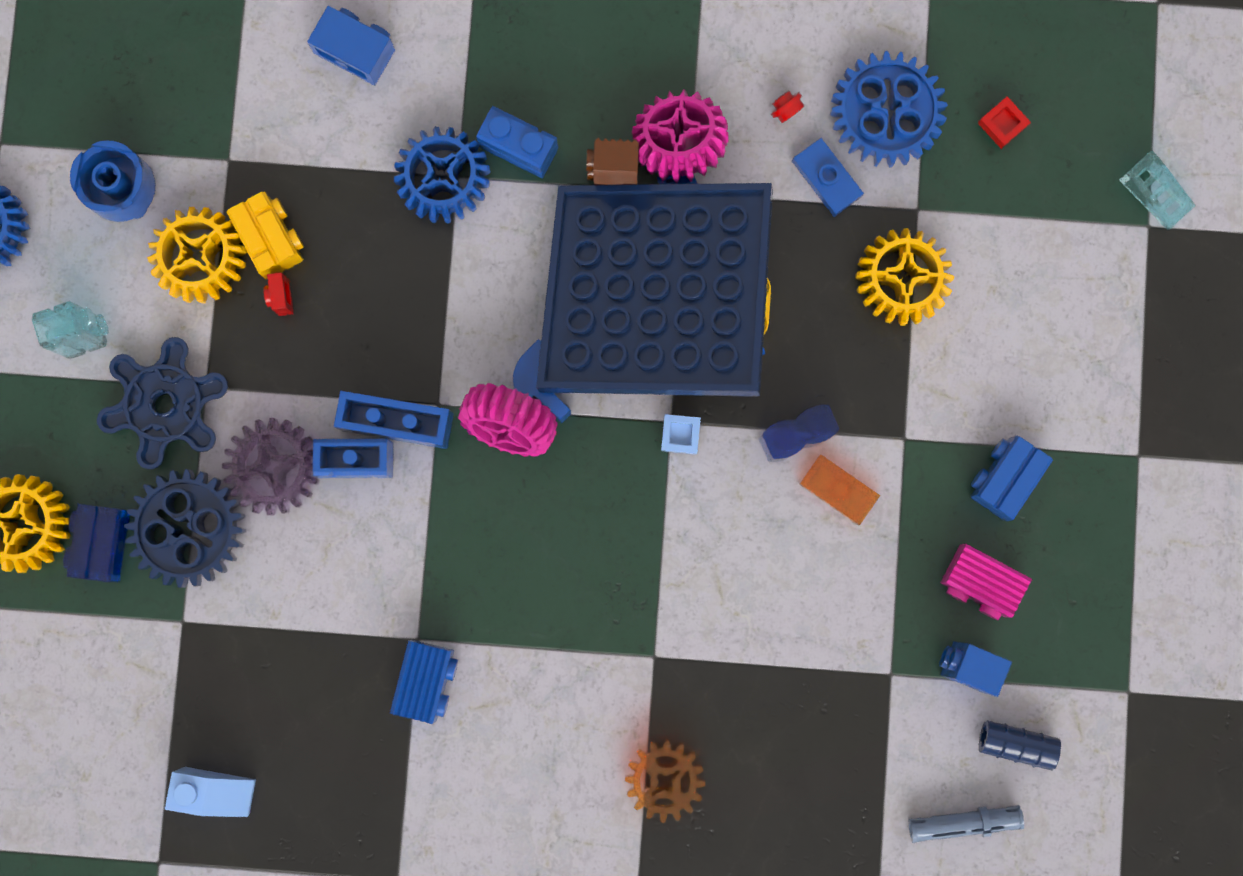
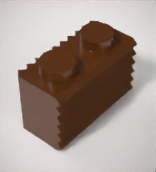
[586,138,639,185]

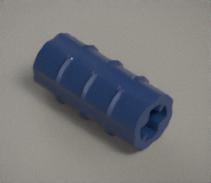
[978,720,1061,771]

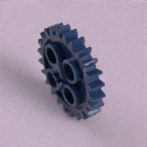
[124,469,246,588]

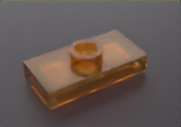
[799,454,880,526]

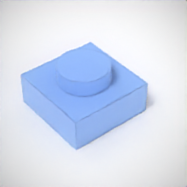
[661,414,701,455]

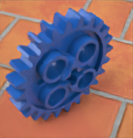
[830,51,948,168]

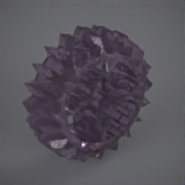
[222,418,320,516]

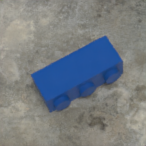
[334,391,454,449]

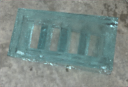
[1119,150,1196,230]

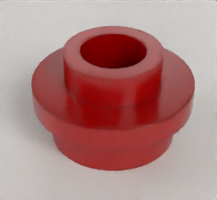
[771,91,805,123]

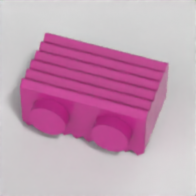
[940,544,1032,621]

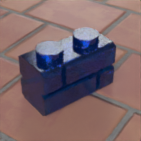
[63,504,130,582]

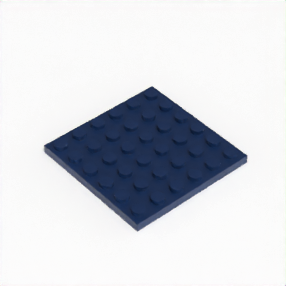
[536,183,773,396]

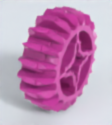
[632,89,729,183]
[458,383,558,457]

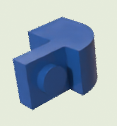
[513,339,572,423]

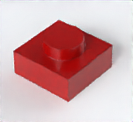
[978,97,1031,149]
[263,272,294,316]

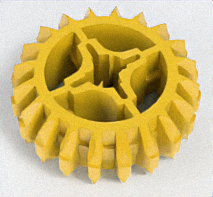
[147,206,247,304]
[855,228,954,326]
[0,474,73,573]

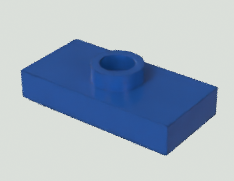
[792,138,864,217]

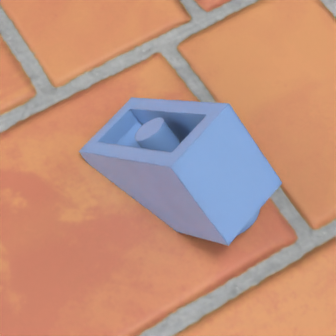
[165,767,256,817]

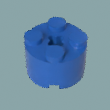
[70,140,156,222]

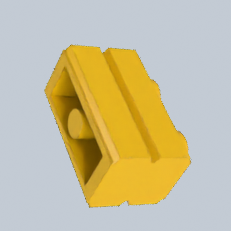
[226,191,304,279]

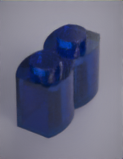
[759,405,840,462]

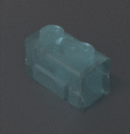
[31,301,109,359]

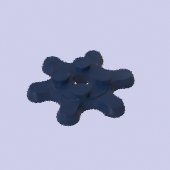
[97,337,228,469]

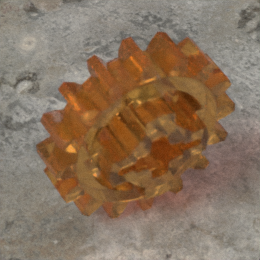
[625,739,705,823]

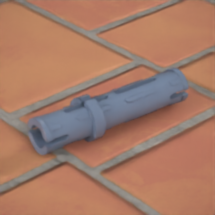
[908,805,1024,843]

